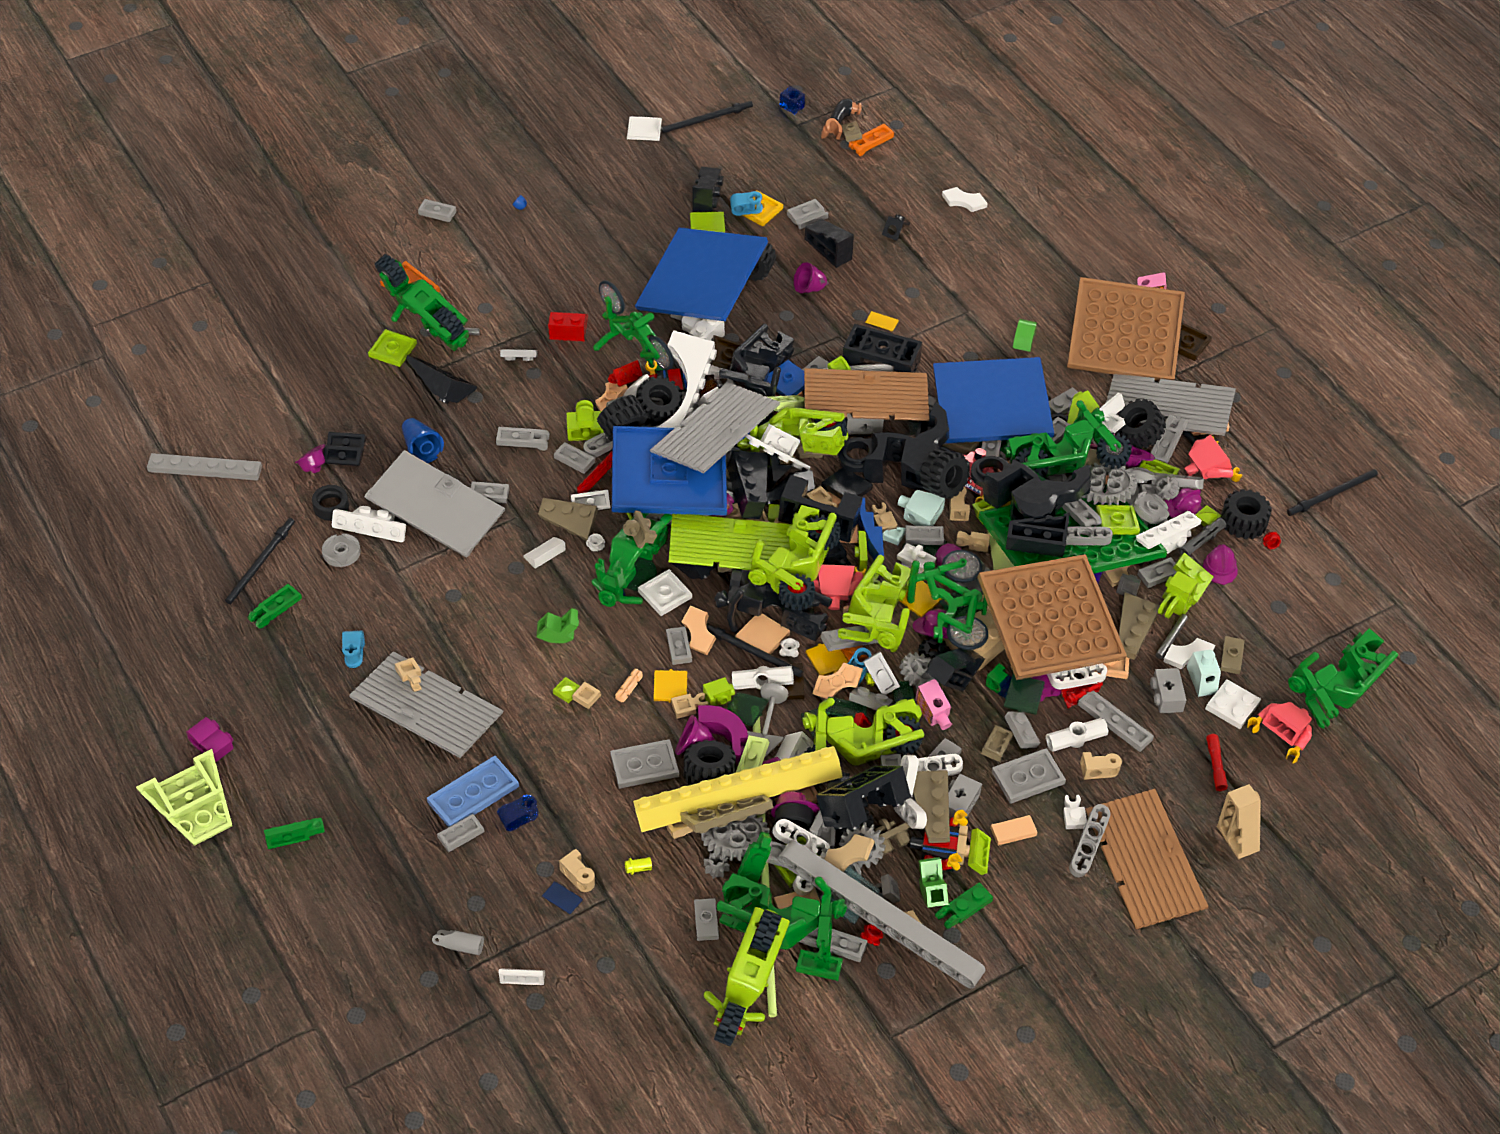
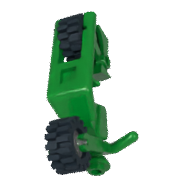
[374,254,469,351]
[1004,400,1132,478]

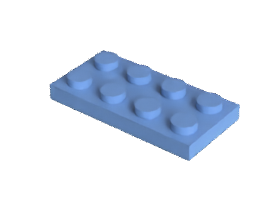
[427,756,519,827]

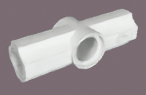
[732,666,794,689]
[1045,718,1108,752]

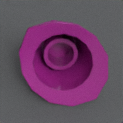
[794,262,829,294]
[1203,544,1238,585]
[675,715,714,755]

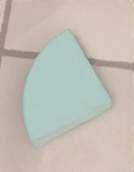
[882,527,905,545]

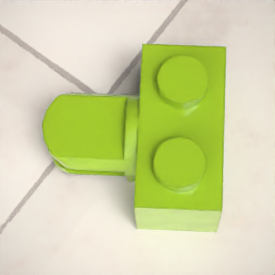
[567,400,604,441]
[1158,571,1198,619]

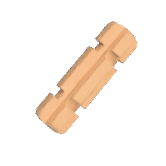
[615,669,643,702]

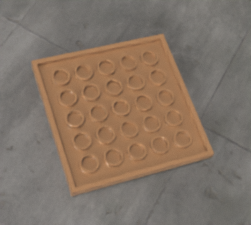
[1067,277,1185,381]
[977,554,1127,680]

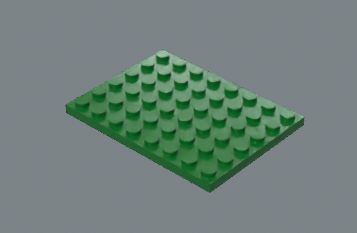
[978,484,1167,574]

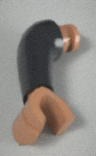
[821,98,861,140]

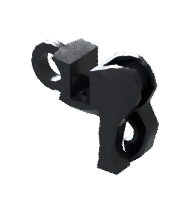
[838,402,949,490]
[970,456,1091,521]

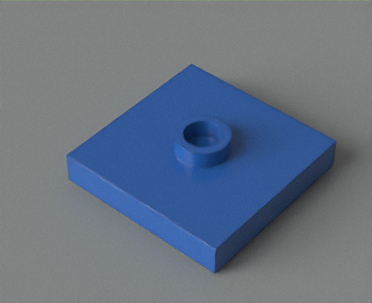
[767,360,804,396]

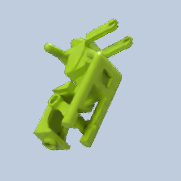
[838,554,911,652]

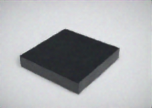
[821,467,873,499]

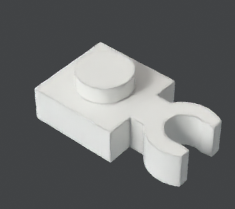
[1063,795,1087,829]

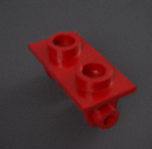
[608,360,643,387]
[1060,675,1103,708]

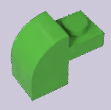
[1013,319,1037,352]
[537,608,579,643]
[919,857,949,908]

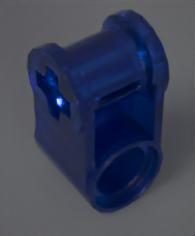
[497,795,539,831]

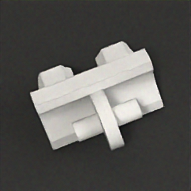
[897,543,936,573]

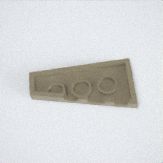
[1118,592,1160,660]
[913,770,950,843]
[680,795,773,833]

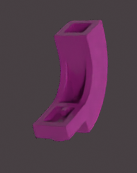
[698,705,748,766]

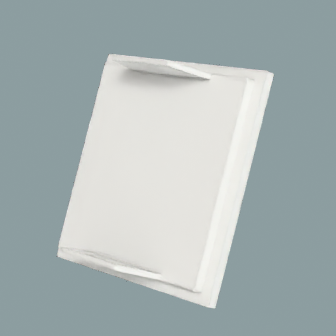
[627,116,662,141]

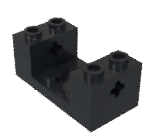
[843,324,922,373]
[778,475,863,543]
[816,766,911,830]

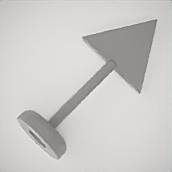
[747,683,788,758]

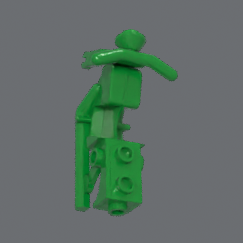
[592,513,672,607]
[1288,628,1398,729]
[717,873,847,961]

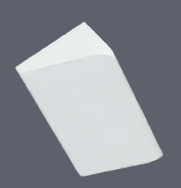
[570,490,611,510]
[524,537,566,569]
[499,969,545,985]

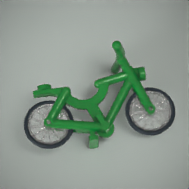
[593,280,674,373]
[907,550,989,650]

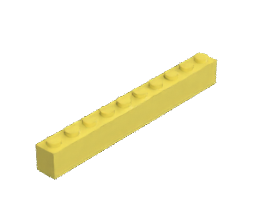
[633,746,843,832]

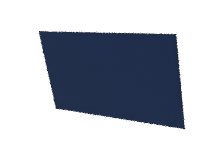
[542,881,583,914]

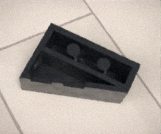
[692,166,724,212]
[804,219,854,268]
[1005,513,1070,558]
[926,648,985,692]

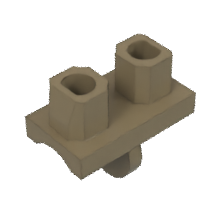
[623,510,657,548]
[874,818,911,856]

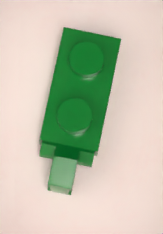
[264,818,325,849]
[736,832,772,883]

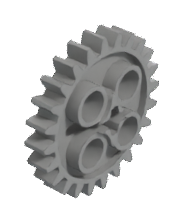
[1081,463,1137,505]
[701,814,770,861]

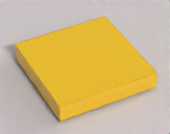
[742,190,783,227]

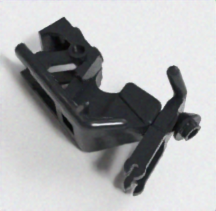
[716,323,794,397]
[714,569,832,641]

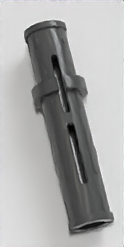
[1179,518,1226,556]

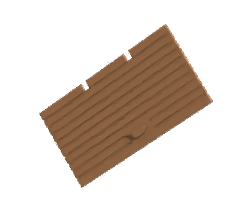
[804,368,929,421]
[1085,789,1208,929]

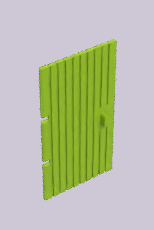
[669,514,793,570]

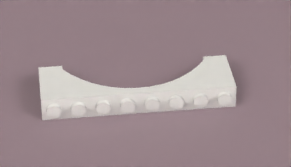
[658,330,717,428]

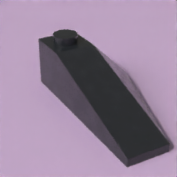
[406,355,477,404]

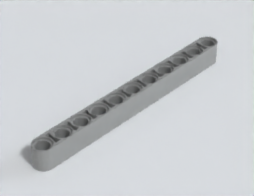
[778,840,986,988]

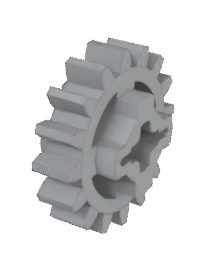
[899,652,939,689]
[839,822,886,868]

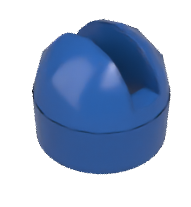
[512,195,527,210]

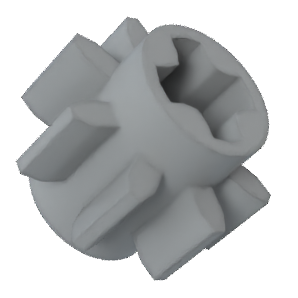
[1156,476,1180,501]
[704,852,730,879]

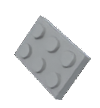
[610,739,679,789]
[992,748,1066,804]

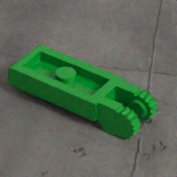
[248,584,302,629]
[935,882,993,929]

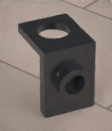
[882,214,910,241]

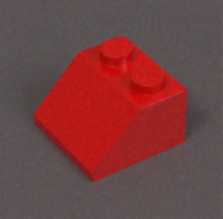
[548,312,588,341]

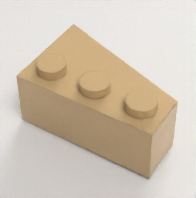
[1217,784,1261,859]

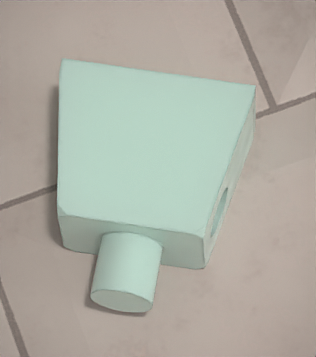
[897,490,945,526]
[1187,650,1221,697]

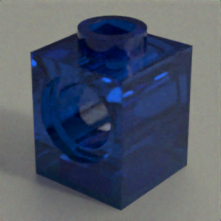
[780,86,805,115]

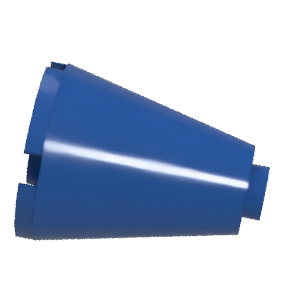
[402,418,444,463]

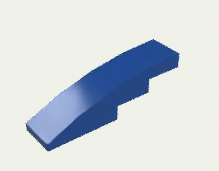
[858,498,884,565]

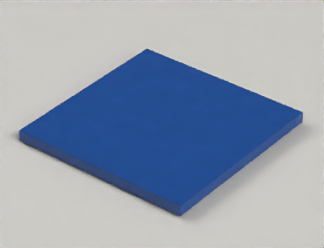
[635,228,768,322]
[933,357,1054,444]
[612,426,727,515]

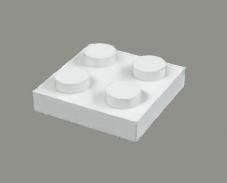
[638,569,692,616]
[1206,680,1261,729]

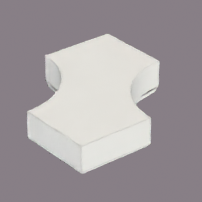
[942,187,987,212]
[1163,638,1215,669]

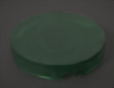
[627,557,657,591]

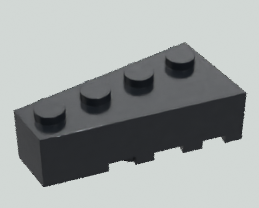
[727,450,768,519]

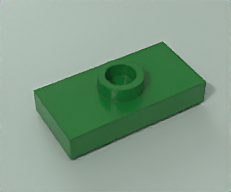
[796,949,843,981]

